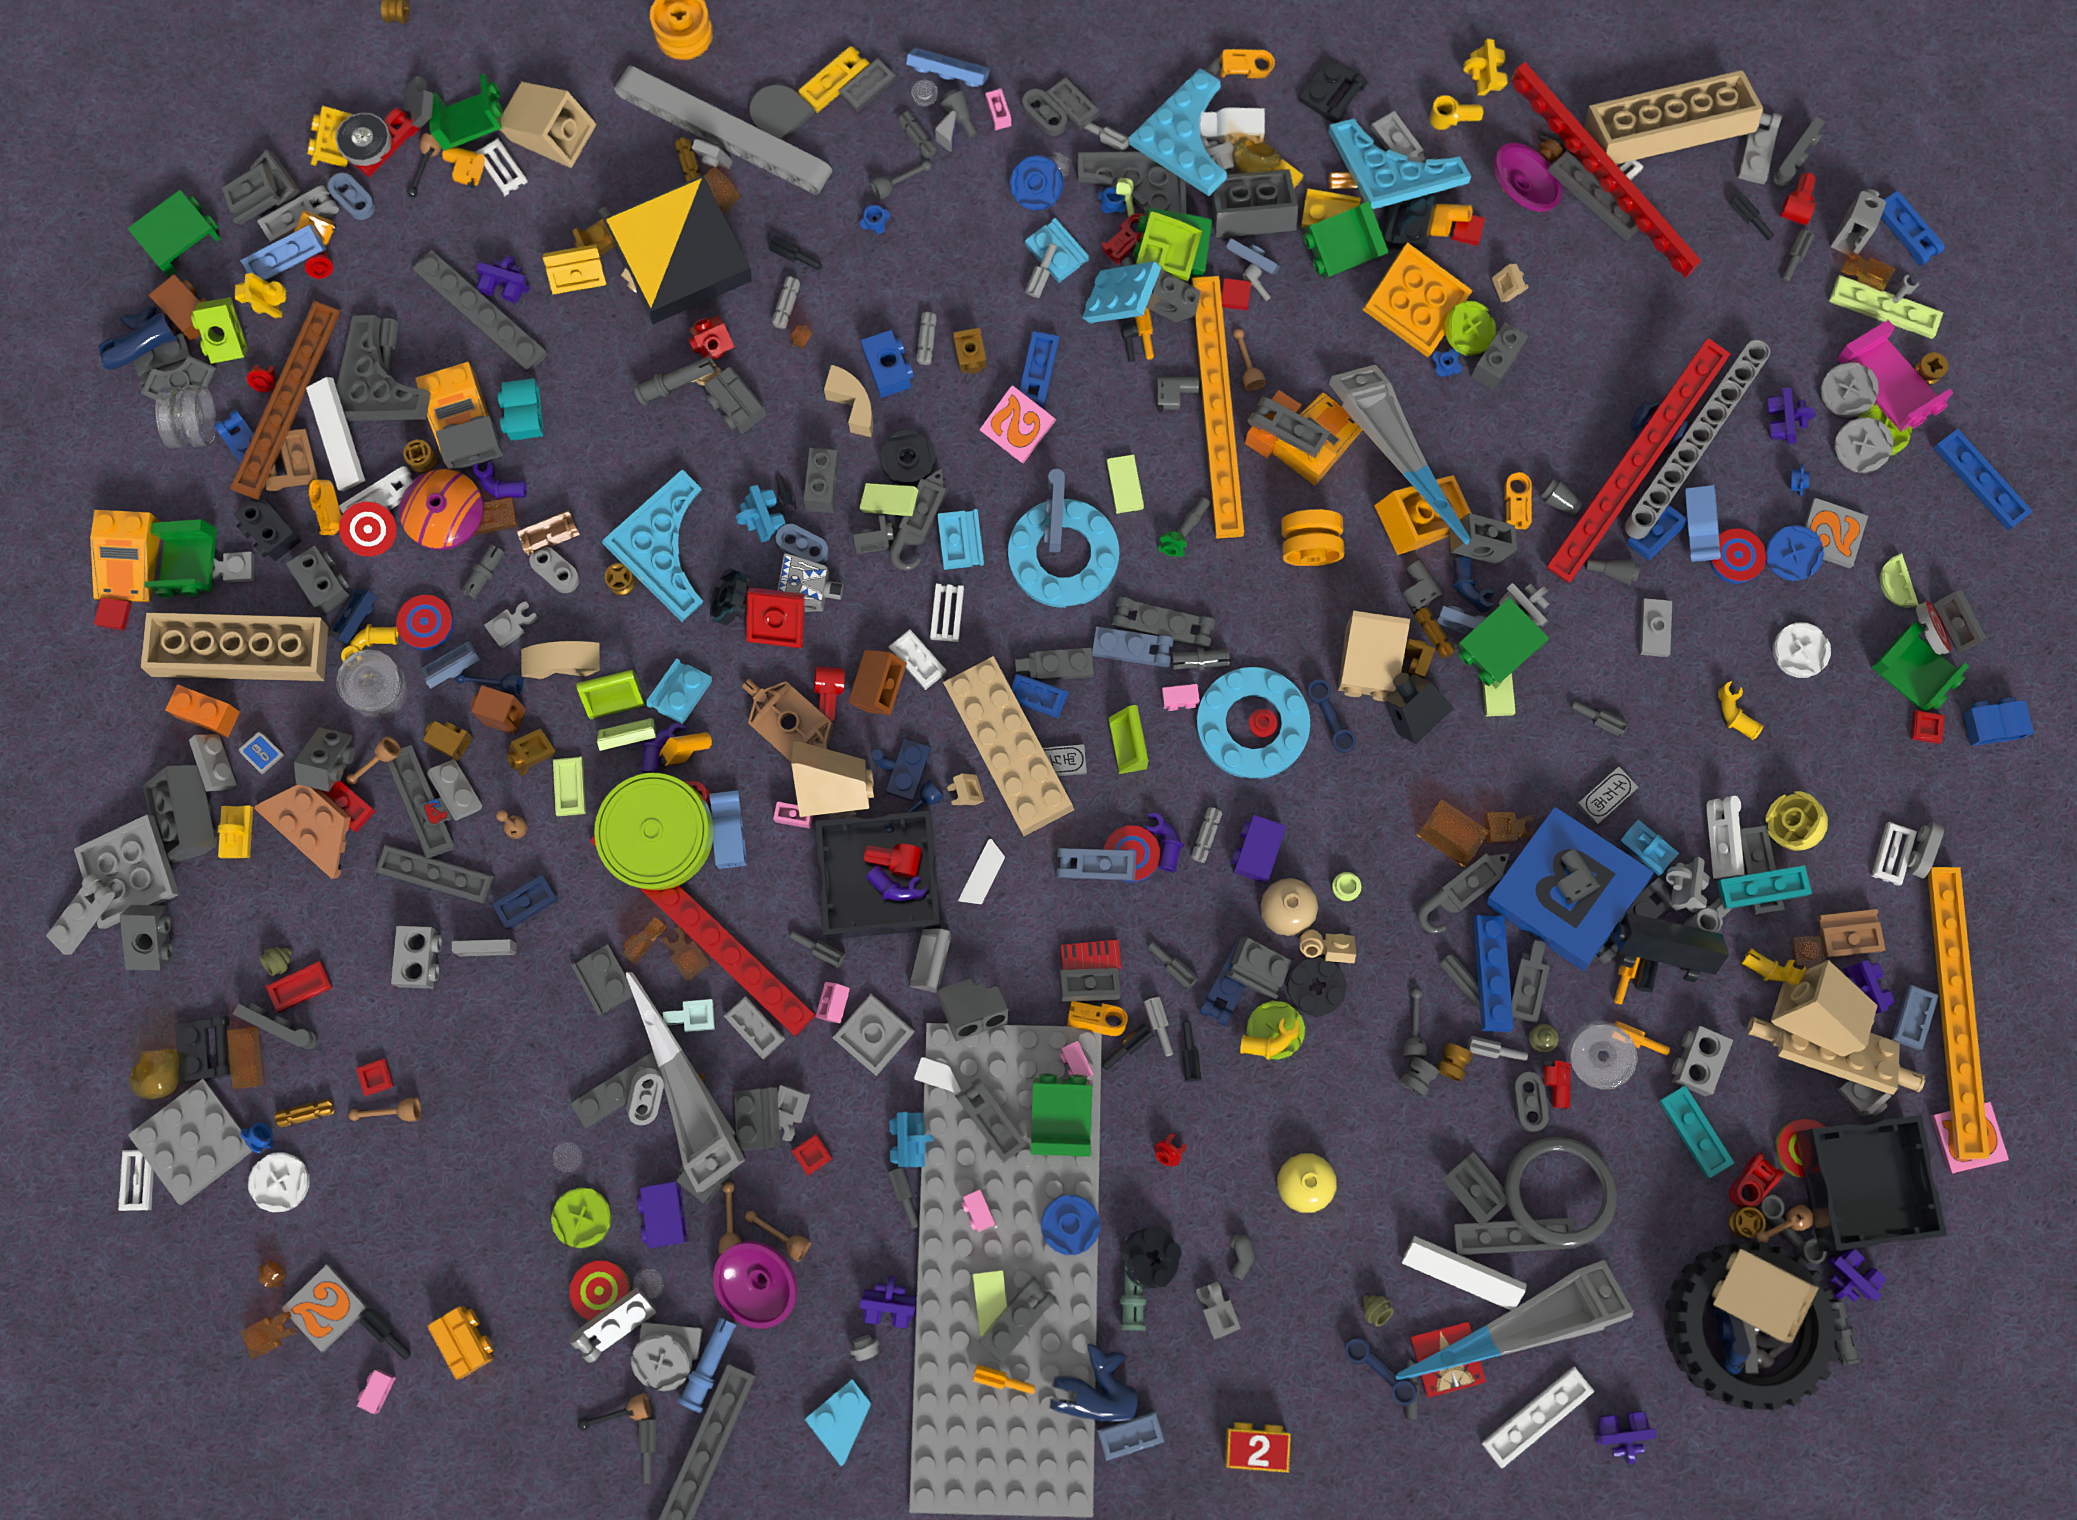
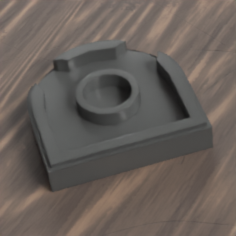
[750,85,815,141]

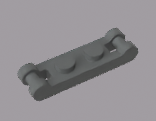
[1112,597,1216,649]
[1598,876,1672,965]

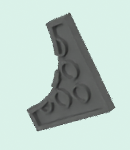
[1078,152,1187,214]
[336,315,431,421]

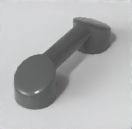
[1757,1195,1826,1264]

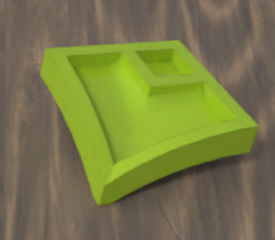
[1136,211,1202,281]

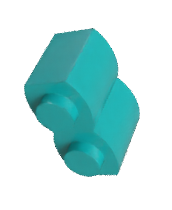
[498,378,544,441]

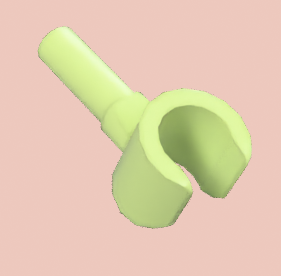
[1116,178,1135,217]

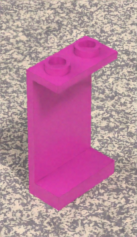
[1837,320,1953,432]

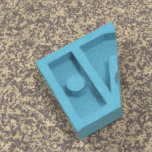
[805,1379,871,1466]

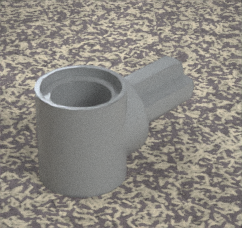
[1684,896,1733,933]

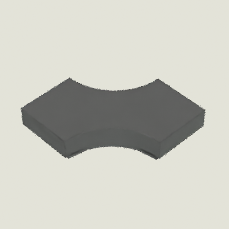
[404,76,434,127]
[141,356,217,406]

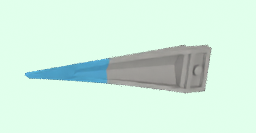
[1329,364,1470,545]
[1396,1260,1634,1380]

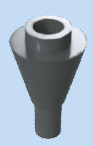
[941,89,978,139]
[1586,559,1641,586]

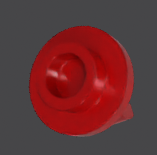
[305,250,333,279]
[247,365,276,393]
[1249,709,1277,738]
[1154,1133,1187,1167]

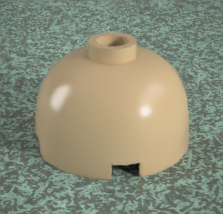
[1260,878,1318,936]

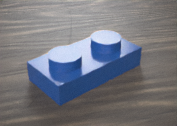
[1627,505,1688,561]

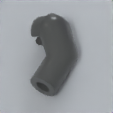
[1230,1234,1255,1281]

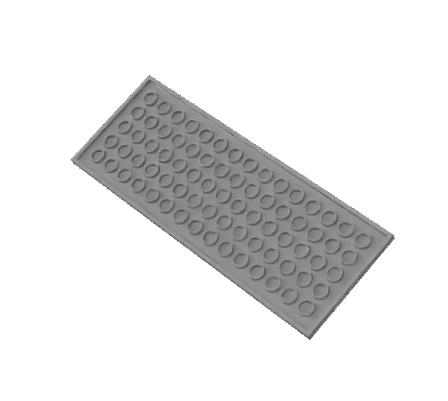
[909,1023,1102,1517]

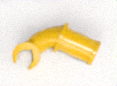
[341,624,398,665]
[1718,681,1763,740]
[1741,948,1807,985]
[1240,1018,1299,1060]

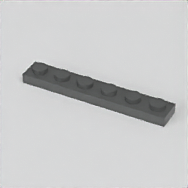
[412,250,548,373]
[659,1363,756,1520]

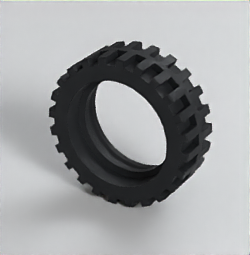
[1664,1242,1842,1411]

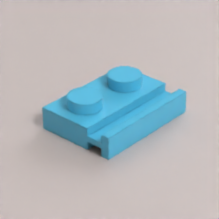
[1025,218,1089,283]
[938,509,984,570]
[647,658,712,725]

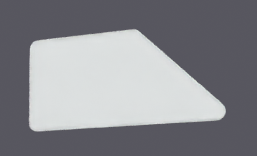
[915,1057,961,1093]

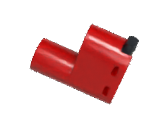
[1543,1060,1571,1108]

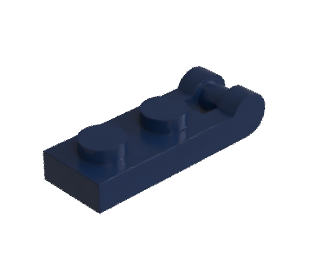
[1199,941,1246,1027]
[1711,1297,1751,1374]

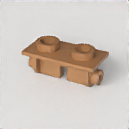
[517,510,580,555]

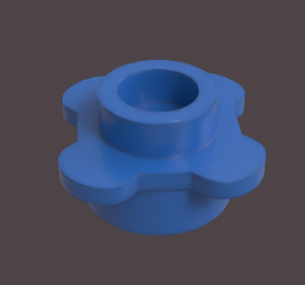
[1098,187,1127,213]
[860,205,890,234]
[1432,349,1462,377]
[1791,464,1809,496]
[240,1123,274,1153]

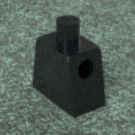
[1386,673,1454,744]

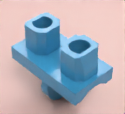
[736,485,785,543]
[1619,820,1679,876]
[889,1112,934,1167]

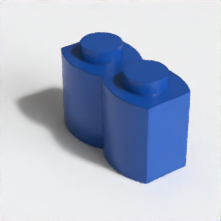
[1963,697,2034,746]

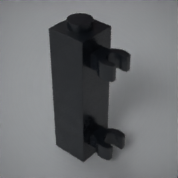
[1613,913,1729,982]

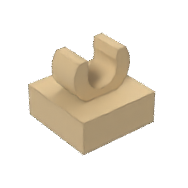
[1492,264,1529,302]
[947,774,984,805]

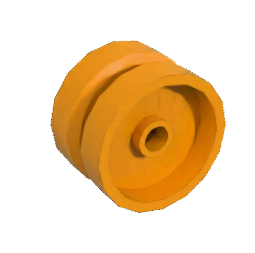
[650,0,713,60]
[1281,509,1345,566]

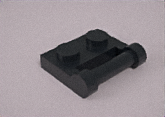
[1298,58,1368,124]
[1382,195,1437,249]
[175,1016,233,1083]

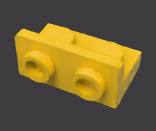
[307,106,353,167]

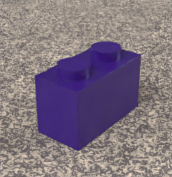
[1231,815,1286,884]
[637,1182,688,1248]

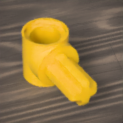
[1429,95,1483,130]

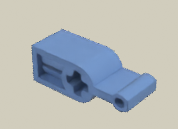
[1685,485,1721,562]
[710,790,747,869]

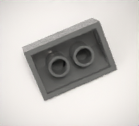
[1211,169,1298,238]
[143,765,217,864]

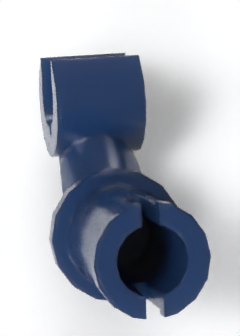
[1452,556,1496,612]

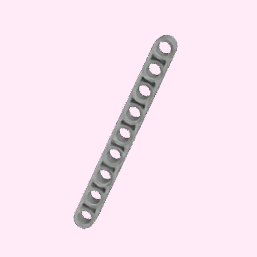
[614,66,832,195]
[1625,340,1770,539]

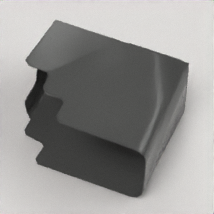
[937,979,1008,1041]

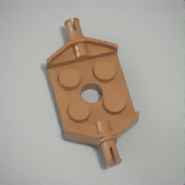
[742,679,834,762]

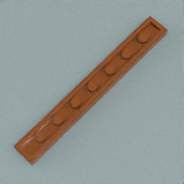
[231,301,341,500]

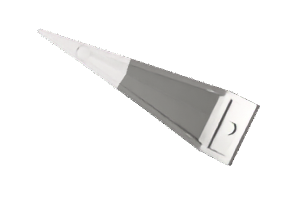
[626,972,745,1193]

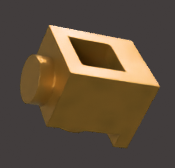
[953,328,987,374]
[423,721,473,762]

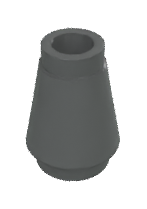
[1540,478,1583,516]

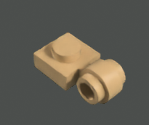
[1300,929,1356,963]

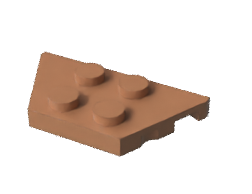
[254,784,351,879]

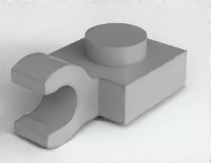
[1196,1282,1241,1339]

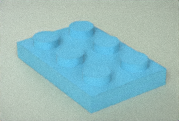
[1082,261,1161,323]

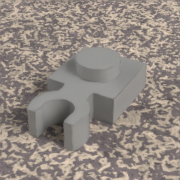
[212,552,254,583]
[484,602,538,649]
[778,1085,810,1141]

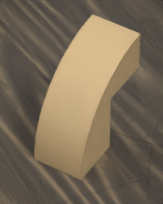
[824,365,873,437]
[521,641,600,679]

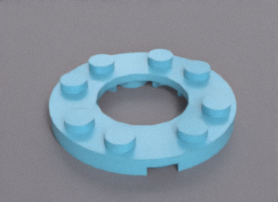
[1008,499,1119,607]
[1197,667,1310,779]

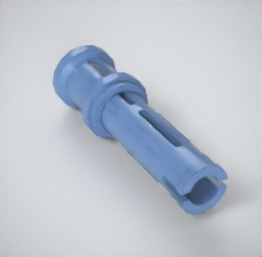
[676,1317,737,1413]

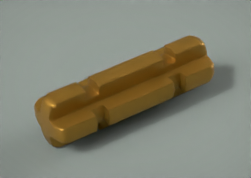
[675,137,701,182]
[1414,607,1455,659]
[274,1098,335,1127]

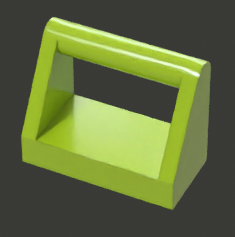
[576,670,645,719]
[1108,705,1149,774]

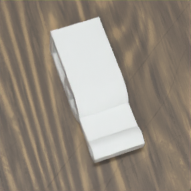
[1200,108,1265,144]

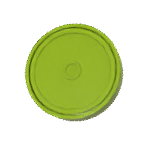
[594,773,714,890]

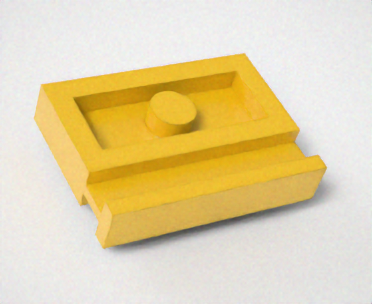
[1301,189,1361,229]
[543,244,606,294]

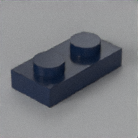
[327,588,377,644]
[492,874,558,930]

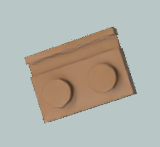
[1817,909,1886,958]

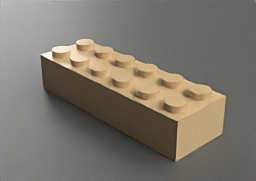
[1585,70,1763,164]
[141,613,329,681]
[943,656,1074,836]

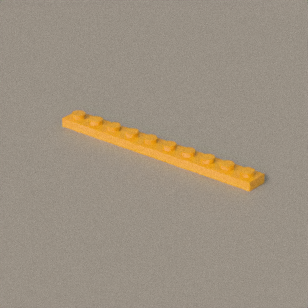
[1191,276,1244,539]
[1928,867,1990,1160]

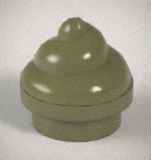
[259,947,292,976]
[1528,1024,1559,1053]
[1363,1295,1394,1326]

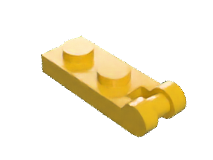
[799,46,870,113]

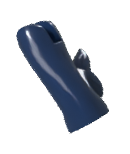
[99,306,178,370]
[1050,1344,1137,1421]

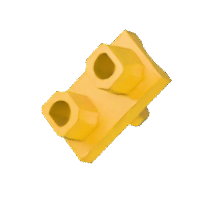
[1463,39,1507,96]
[235,273,286,318]
[218,806,253,858]

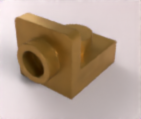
[572,216,613,256]
[1404,639,1436,679]
[507,728,555,776]

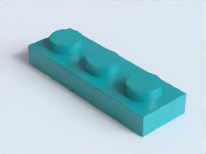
[1717,865,1812,910]
[1658,1085,1734,1179]

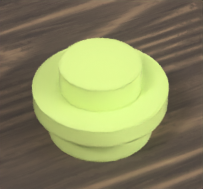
[1332,872,1361,901]

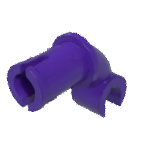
[473,461,527,501]
[640,723,687,773]
[1145,813,1184,872]
[866,865,929,901]

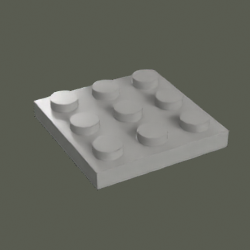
[74,815,179,929]
[128,1079,252,1205]

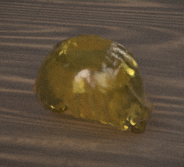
[1233,137,1281,173]
[129,1049,179,1099]

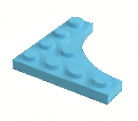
[1129,68,1227,196]
[1329,119,1471,209]
[602,470,703,622]

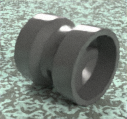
[1399,1057,1439,1097]

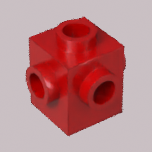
[688,315,734,360]

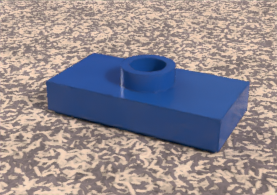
[1010,673,1069,719]

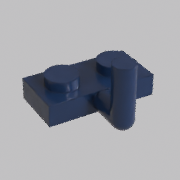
[871,739,931,802]

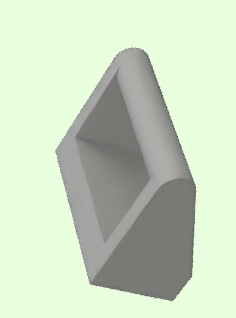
[910,929,951,993]

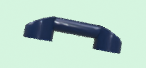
[1308,679,1356,753]
[1345,1337,1417,1406]

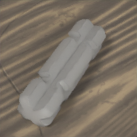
[772,276,800,329]
[916,312,936,365]
[1191,807,1222,863]

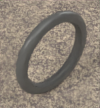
[1505,1136,1618,1247]

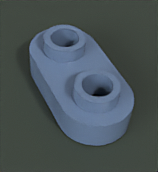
[328,173,375,220]
[776,524,829,565]

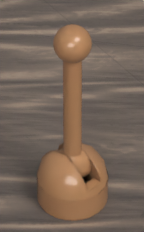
[1233,328,1266,391]
[346,736,401,785]
[496,810,528,839]
[348,1097,421,1122]
[718,1182,742,1255]
[1756,1205,1813,1243]
[745,1210,811,1262]

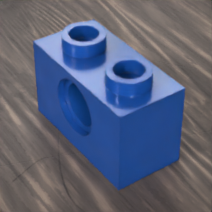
[861,330,914,398]

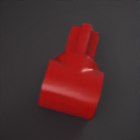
[1780,172,1816,226]
[814,666,845,722]
[864,843,922,878]

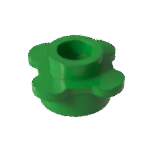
[1158,531,1187,557]

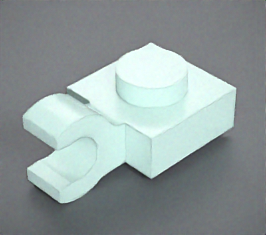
[663,999,715,1032]

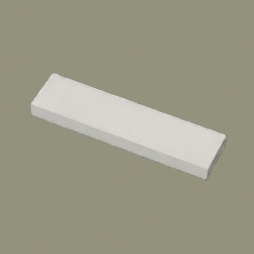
[306,377,365,491]
[1402,1236,1526,1310]
[1481,1367,1594,1468]

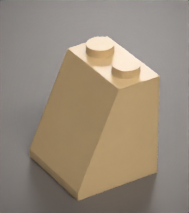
[500,82,596,168]
[1338,611,1410,701]
[791,741,874,817]
[1771,960,1877,1057]
[1713,1249,1818,1343]

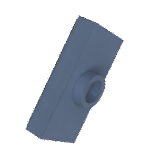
[1226,239,1281,275]
[420,641,480,689]
[1891,984,1939,1050]
[1097,1411,1164,1461]

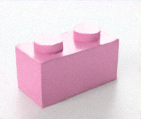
[985,89,1011,130]
[1161,684,1200,711]
[773,802,813,829]
[816,982,850,1023]
[1059,1041,1094,1079]
[961,1190,996,1232]
[357,1369,396,1414]

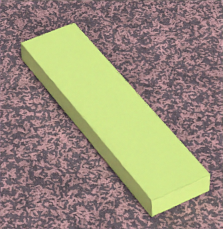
[1829,275,1943,339]

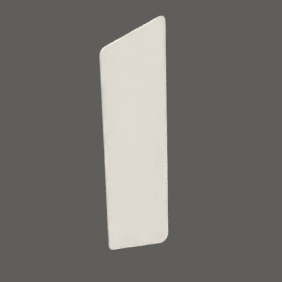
[958,839,1005,905]

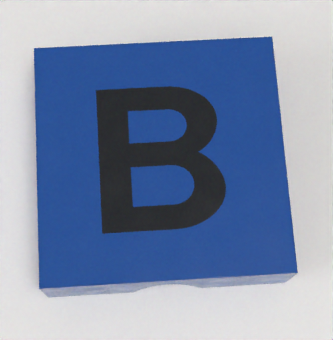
[1487,807,1654,972]

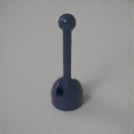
[455,673,524,697]
[885,780,944,833]

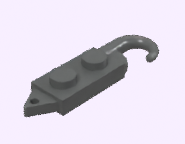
[889,469,947,571]
[1417,853,1510,934]

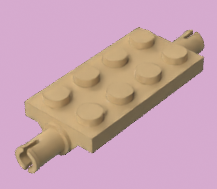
[1747,1016,1925,1095]

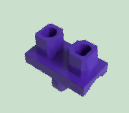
[476,255,530,303]
[1768,387,1816,444]
[1843,960,1894,1014]
[1827,1248,1887,1302]
[860,1276,917,1328]
[1595,1411,1657,1464]

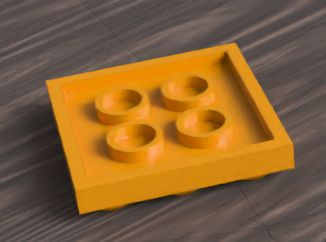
[1362,243,1472,357]

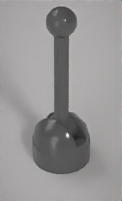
[870,160,932,200]
[1403,988,1427,1059]

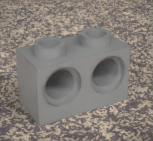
[391,926,442,988]
[1671,1026,1733,1096]

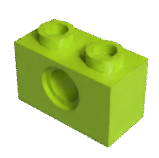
[191,297,248,364]

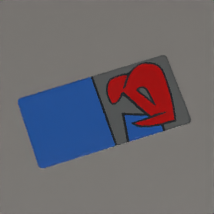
[419,798,453,826]

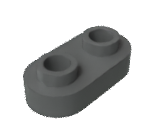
[1022,89,1067,136]
[1513,1072,1549,1132]

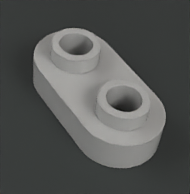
[530,546,580,593]
[1907,822,1944,878]
[626,1068,664,1125]

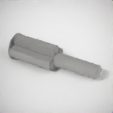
[1084,123,1130,152]
[1024,243,1057,298]
[1143,997,1173,1057]
[1467,1035,1528,1061]

